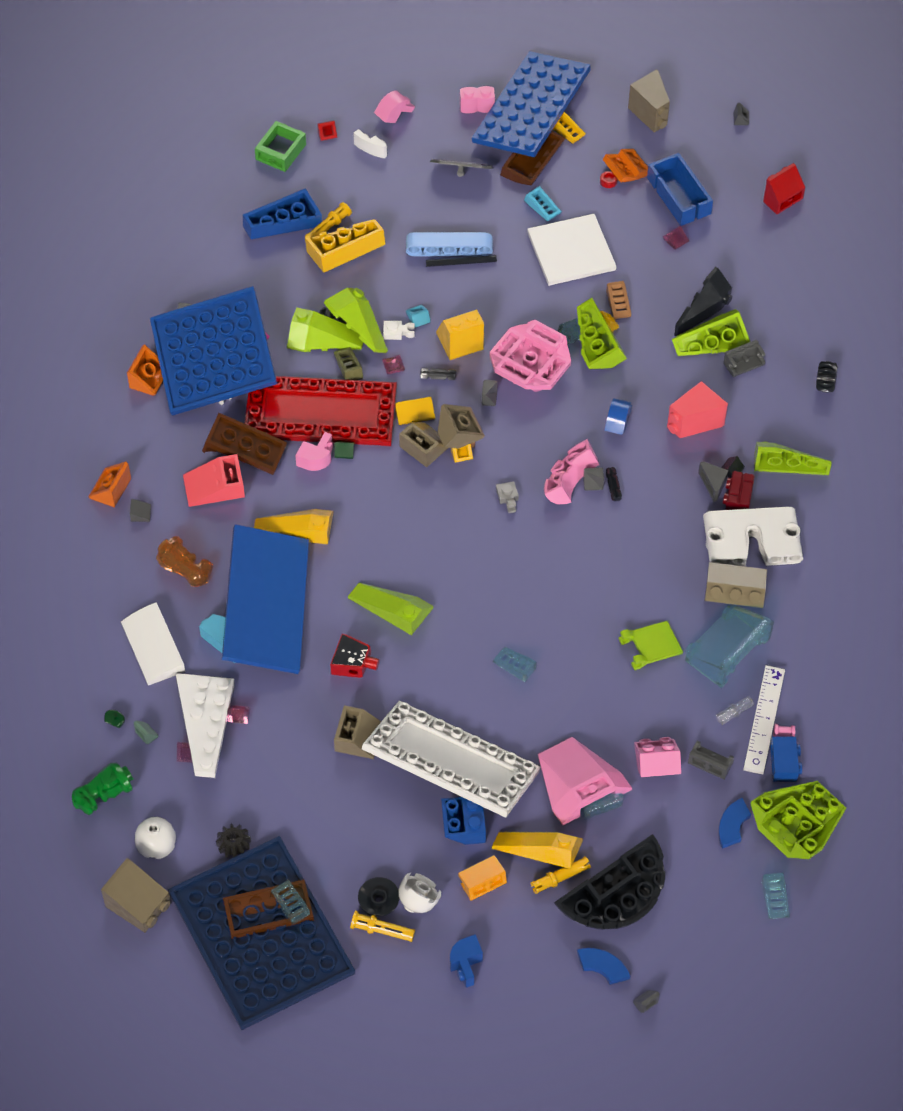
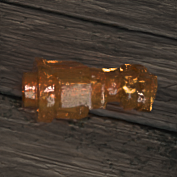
[156,536,213,587]

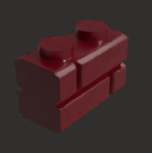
[723,471,755,510]

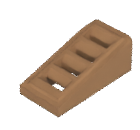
[606,281,631,319]

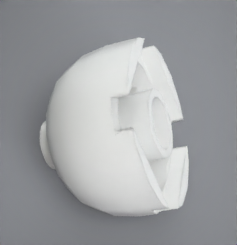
[135,817,176,859]
[399,873,441,913]

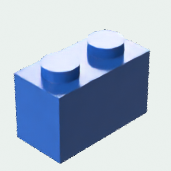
[770,737,802,782]

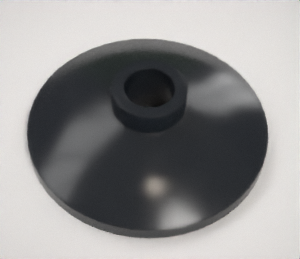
[358,877,400,916]

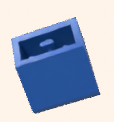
[441,797,486,845]

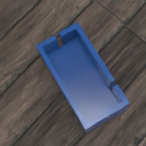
[647,153,713,226]

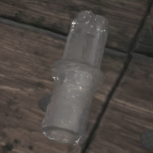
[716,696,754,725]

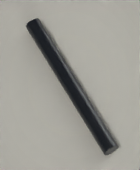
[426,255,497,267]

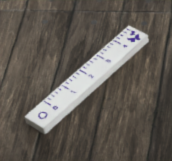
[744,665,785,775]

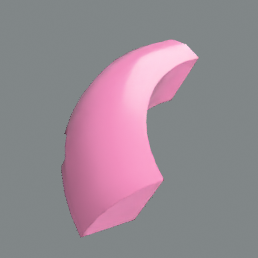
[544,439,599,504]

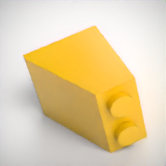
[436,310,484,360]

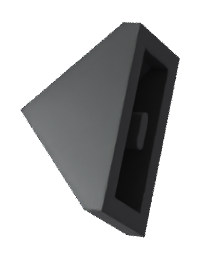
[698,461,728,502]

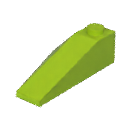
[323,288,388,353]
[577,298,627,369]
[287,307,364,352]
[671,309,750,356]
[754,441,831,475]
[348,583,433,635]

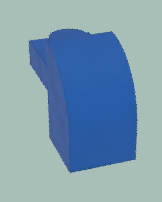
[604,398,632,435]
[450,934,483,988]

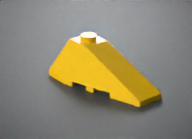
[254,509,333,544]
[492,832,583,869]

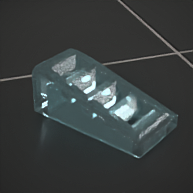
[557,318,581,345]
[493,647,537,682]
[582,793,623,820]
[762,873,790,919]
[271,880,310,925]

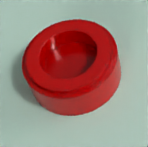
[600,171,617,188]

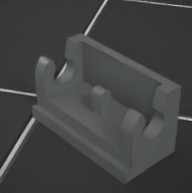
[723,340,765,377]
[688,740,734,780]

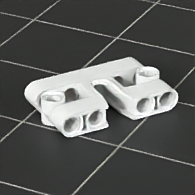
[703,507,803,566]

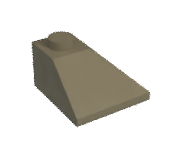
[438,404,485,449]

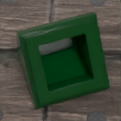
[334,441,355,459]

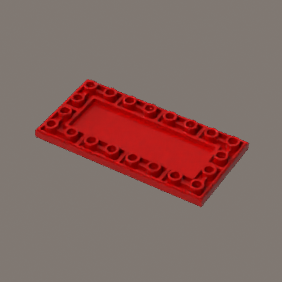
[244,376,397,446]

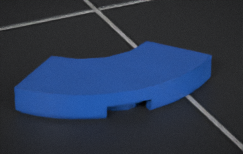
[718,798,751,849]
[577,948,631,985]

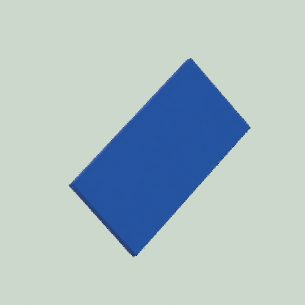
[221,524,309,674]

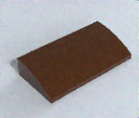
[500,131,565,186]
[223,879,314,939]

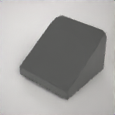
[130,499,151,522]
[633,990,660,1013]

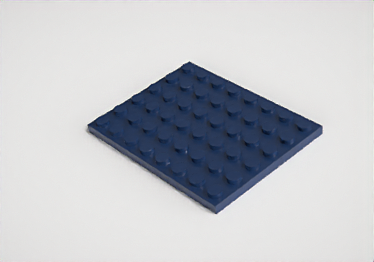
[168,836,355,1031]

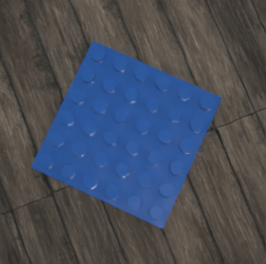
[150,286,277,416]

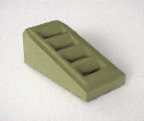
[334,347,363,380]

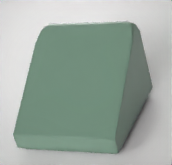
[134,720,159,744]

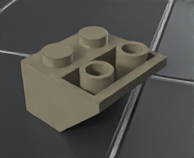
[399,422,448,467]
[334,705,381,759]

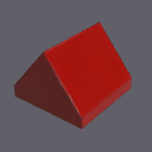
[317,120,338,141]

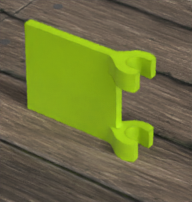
[618,621,683,670]

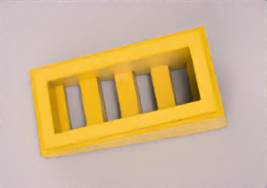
[553,112,586,144]

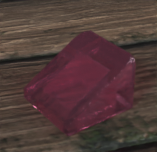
[663,226,689,250]

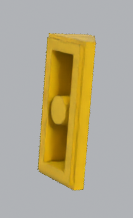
[395,397,435,425]

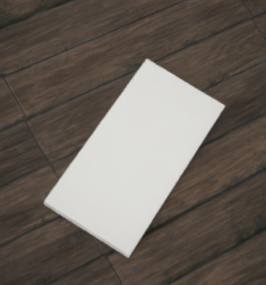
[362,701,541,817]

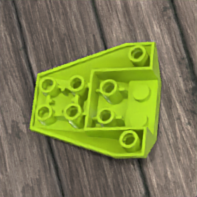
[750,781,846,859]

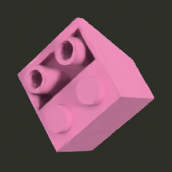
[634,737,681,777]

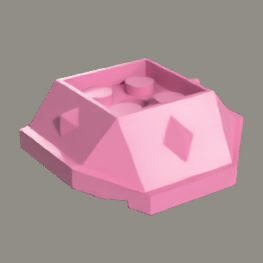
[490,320,571,392]

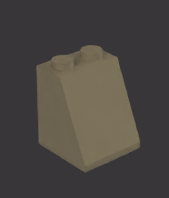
[628,69,670,132]
[101,858,170,933]

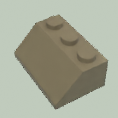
[704,562,767,608]

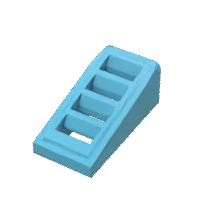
[524,186,561,221]

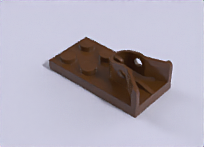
[202,413,287,475]

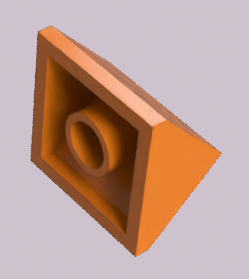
[127,344,163,396]
[88,461,131,508]

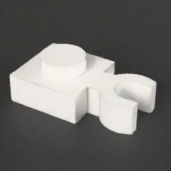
[383,321,414,340]

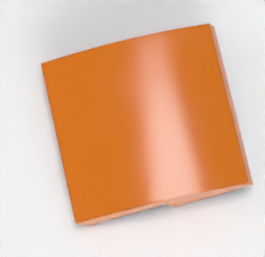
[603,149,648,183]

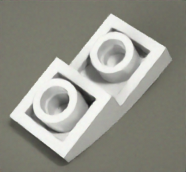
[354,129,387,158]

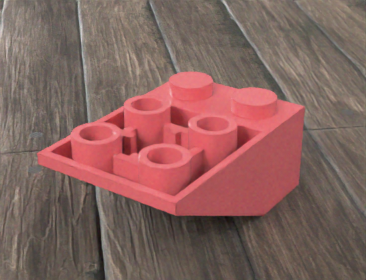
[183,454,245,507]

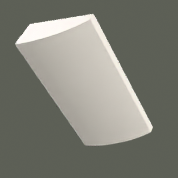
[121,602,185,686]

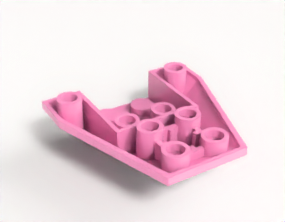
[538,737,632,826]

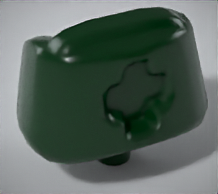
[104,710,125,728]

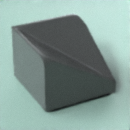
[482,380,498,406]
[583,468,604,491]

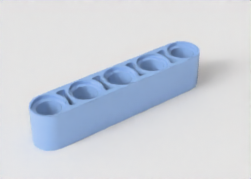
[406,232,493,256]

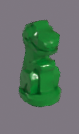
[72,762,133,815]

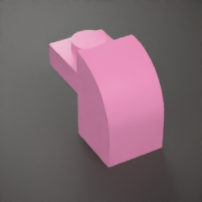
[374,91,415,123]
[296,432,334,471]

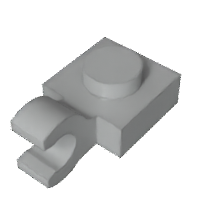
[496,481,519,513]

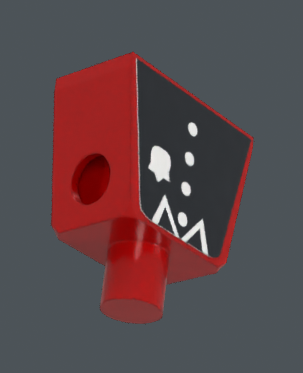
[330,634,380,678]

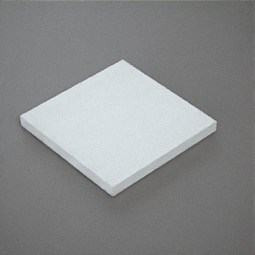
[527,214,616,286]

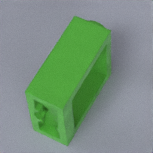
[255,121,306,172]

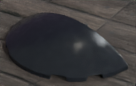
[554,834,666,930]

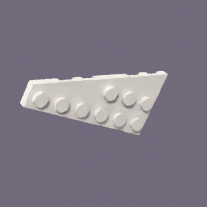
[176,673,234,778]

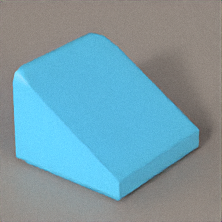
[406,305,430,327]

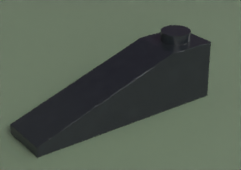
[674,267,732,336]

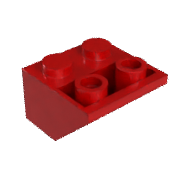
[763,163,805,214]

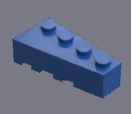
[243,188,322,239]

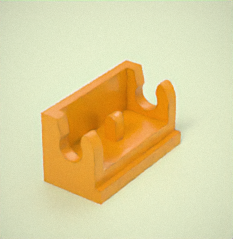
[458,855,507,901]

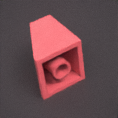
[667,381,728,438]

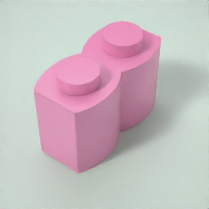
[460,86,495,114]

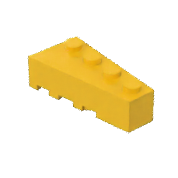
[305,219,385,273]

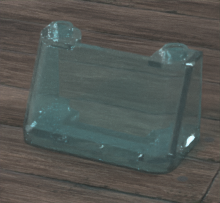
[685,605,774,688]

